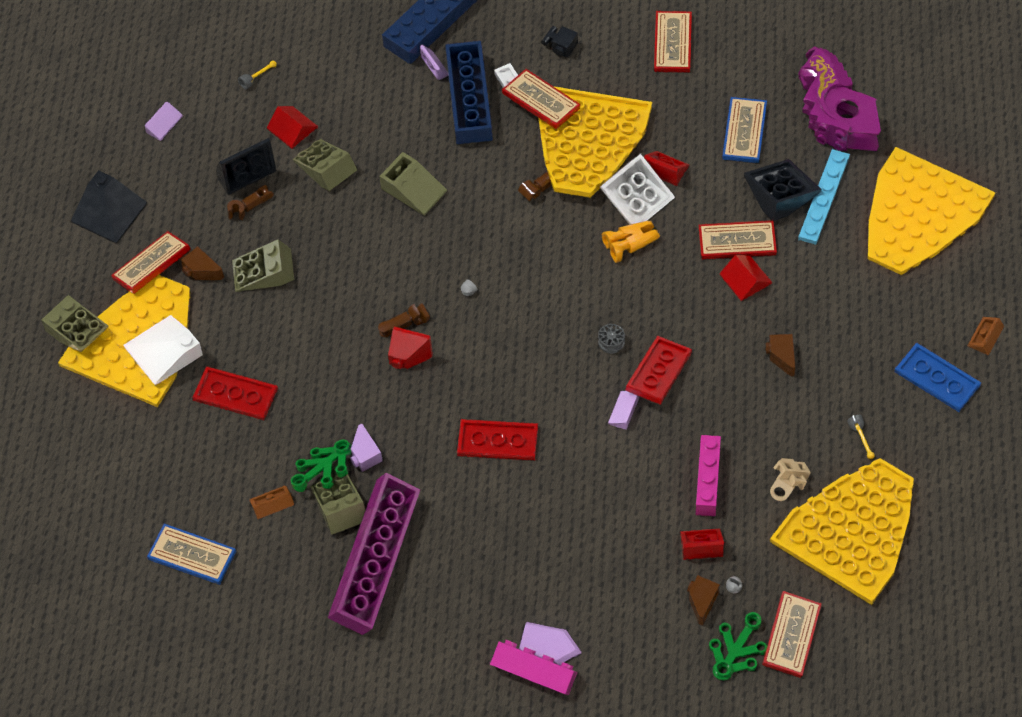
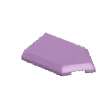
[519,622,581,665]

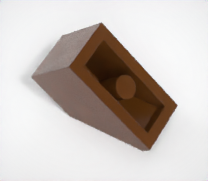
[181,246,224,280]
[765,334,795,376]
[687,575,720,626]

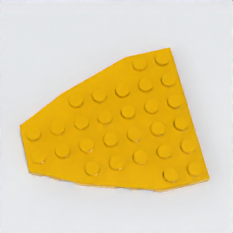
[538,86,652,198]
[868,147,995,275]
[58,275,190,407]
[770,458,914,605]

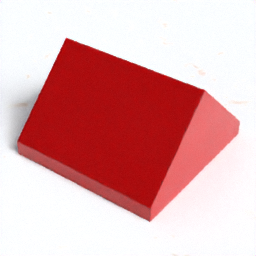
[267,106,318,149]
[644,151,690,186]
[719,255,772,301]
[680,528,724,560]

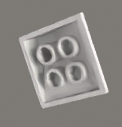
[600,154,675,225]
[123,315,203,386]

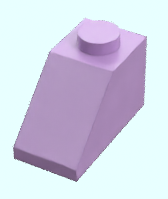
[350,424,382,472]

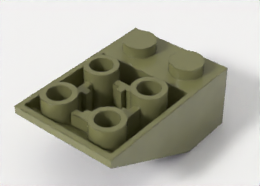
[292,139,357,191]
[380,152,447,216]
[232,239,294,292]
[42,295,108,352]
[310,474,366,534]

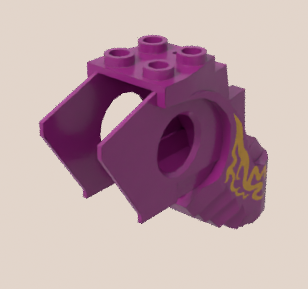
[798,47,881,152]

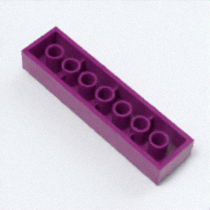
[328,473,420,635]

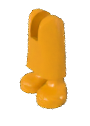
[602,221,660,263]

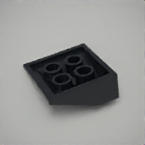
[216,138,277,195]
[744,159,822,221]
[71,170,147,244]

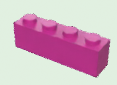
[696,435,721,516]
[490,640,577,695]

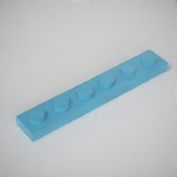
[798,149,850,245]

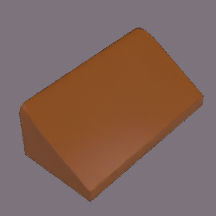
[967,317,1004,355]
[249,486,294,519]

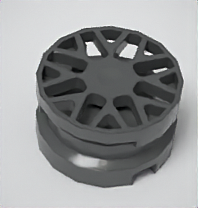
[598,324,625,354]

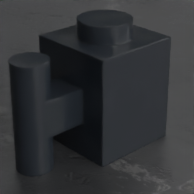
[541,26,578,58]

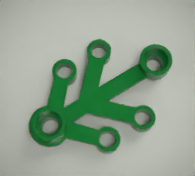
[290,440,352,492]
[709,612,767,681]

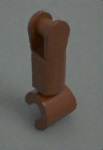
[518,171,552,201]
[227,185,274,221]
[378,303,430,337]

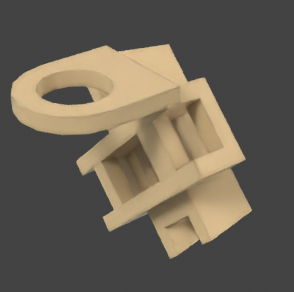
[770,458,811,501]

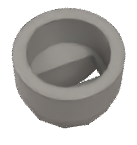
[461,279,478,296]
[726,576,742,594]

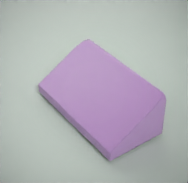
[420,45,449,80]
[145,102,183,141]
[608,391,639,430]

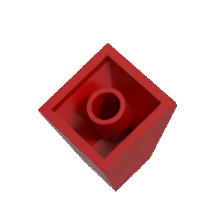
[388,327,433,369]

